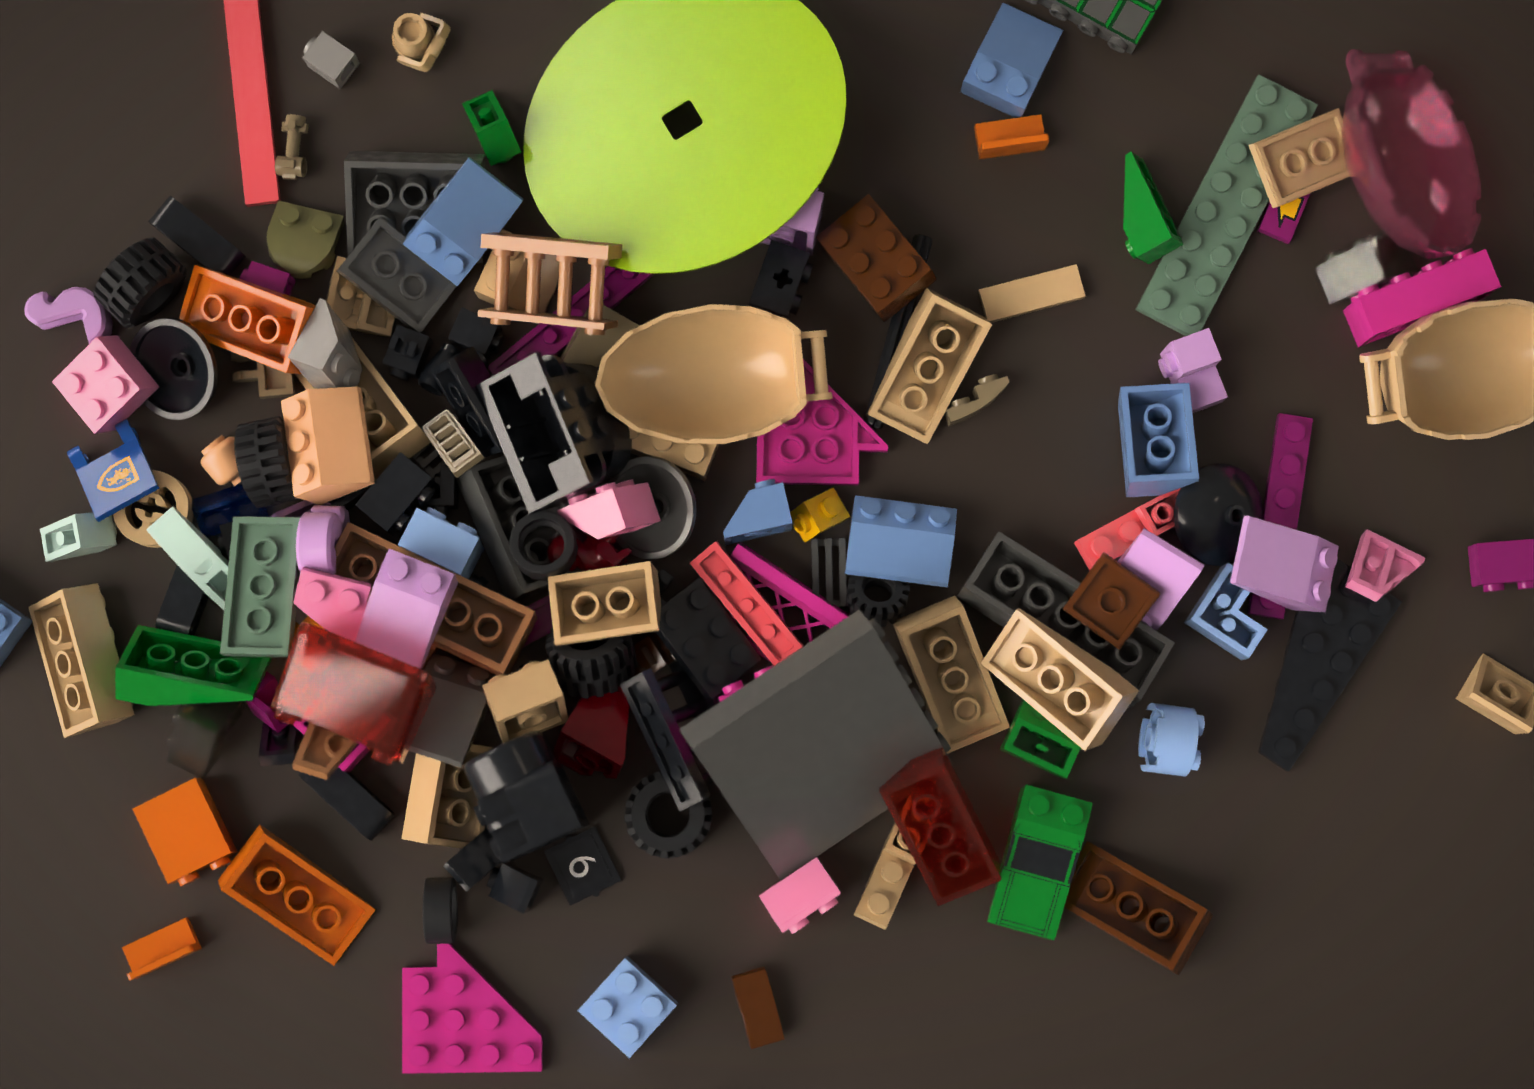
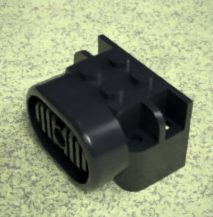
[476,352,632,514]
[464,731,590,863]

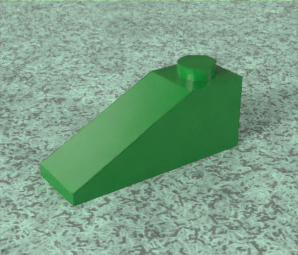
[1123,151,1183,264]

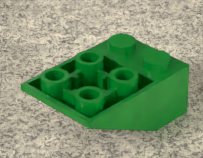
[1000,699,1081,779]

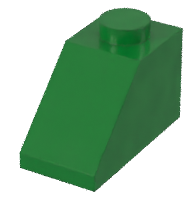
[462,90,521,166]

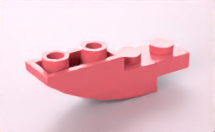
[1074,488,1180,571]

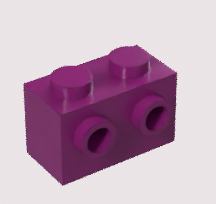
[1467,539,1534,592]

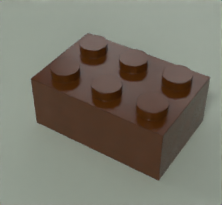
[816,194,937,322]

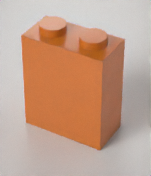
[132,777,238,887]

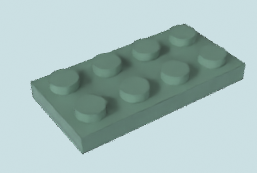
[220,516,301,657]

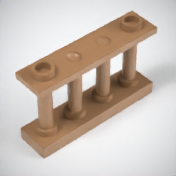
[478,232,622,335]

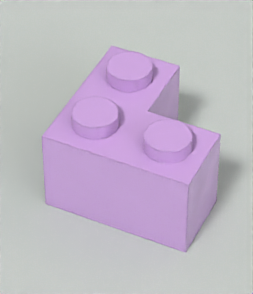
[1158,328,1228,413]

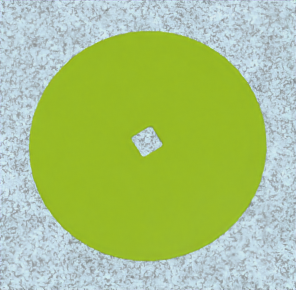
[523,0,847,274]

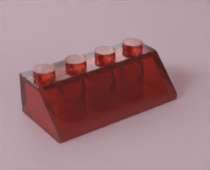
[879,747,1002,906]

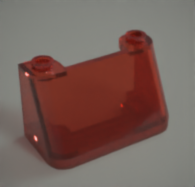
[270,622,437,766]

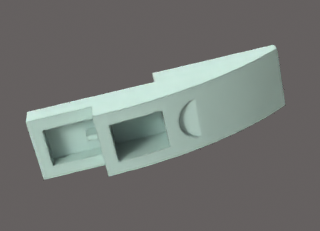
[147,506,229,610]

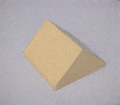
[1456,653,1534,734]

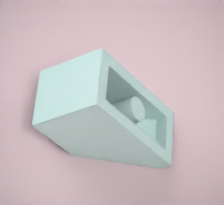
[40,513,117,562]

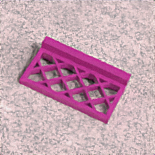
[709,542,850,662]

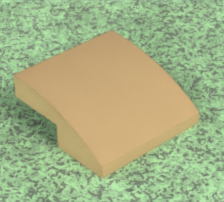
[326,256,395,337]

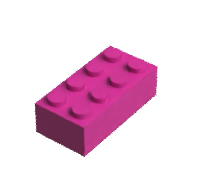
[1343,248,1502,347]

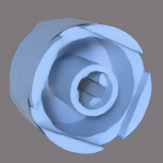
[1138,703,1205,777]

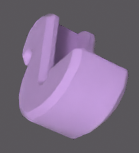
[24,287,113,344]
[296,505,350,574]

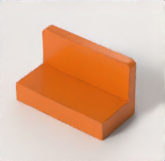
[974,114,1049,160]
[122,917,202,981]

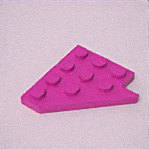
[756,359,888,486]
[402,944,543,1074]

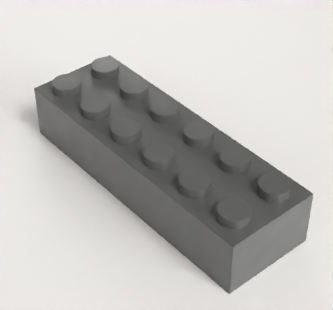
[957,531,1175,708]

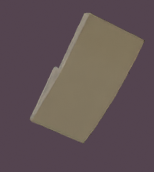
[944,374,1009,427]

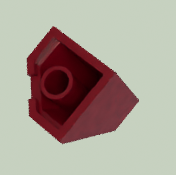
[553,686,629,779]

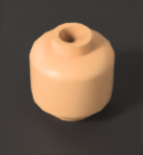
[201,435,241,486]

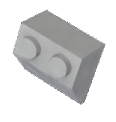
[288,299,363,389]

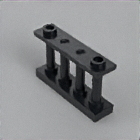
[620,661,720,811]

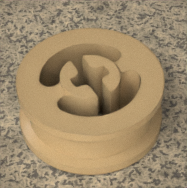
[113,470,194,548]

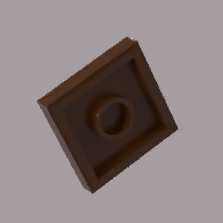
[1063,552,1161,650]

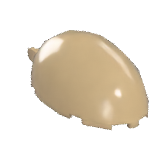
[1359,298,1534,440]
[595,304,833,444]

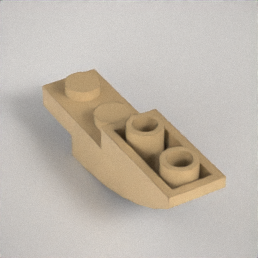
[854,789,943,930]

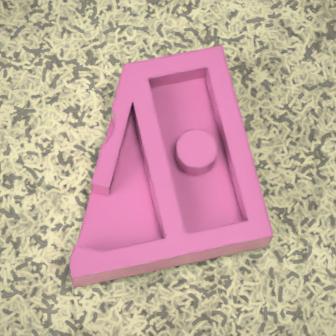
[1345,529,1425,602]

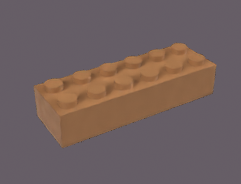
[334,522,537,676]

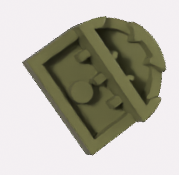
[267,201,344,279]

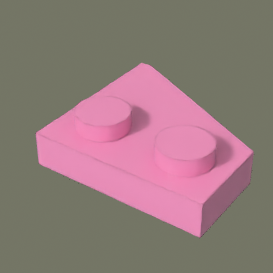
[293,567,372,650]

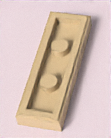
[978,264,1085,323]

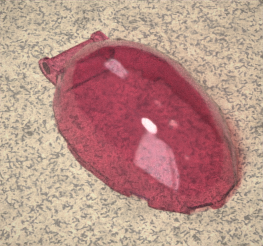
[1341,49,1481,259]

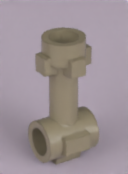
[275,114,309,180]

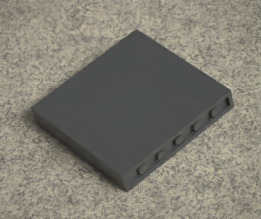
[679,610,953,880]

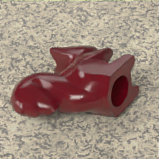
[547,529,632,571]

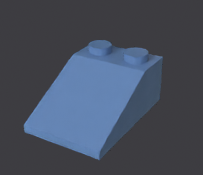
[960,3,1063,118]
[403,157,523,286]

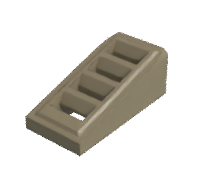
[422,409,484,478]

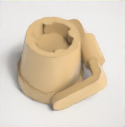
[392,13,450,72]

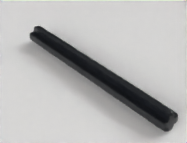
[864,234,933,429]

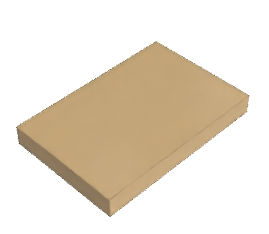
[1248,108,1362,208]

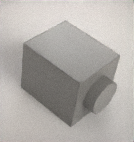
[302,31,360,89]

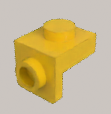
[790,487,850,542]

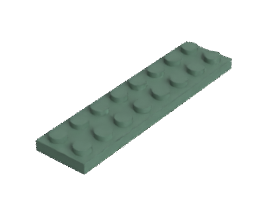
[1135,74,1318,336]

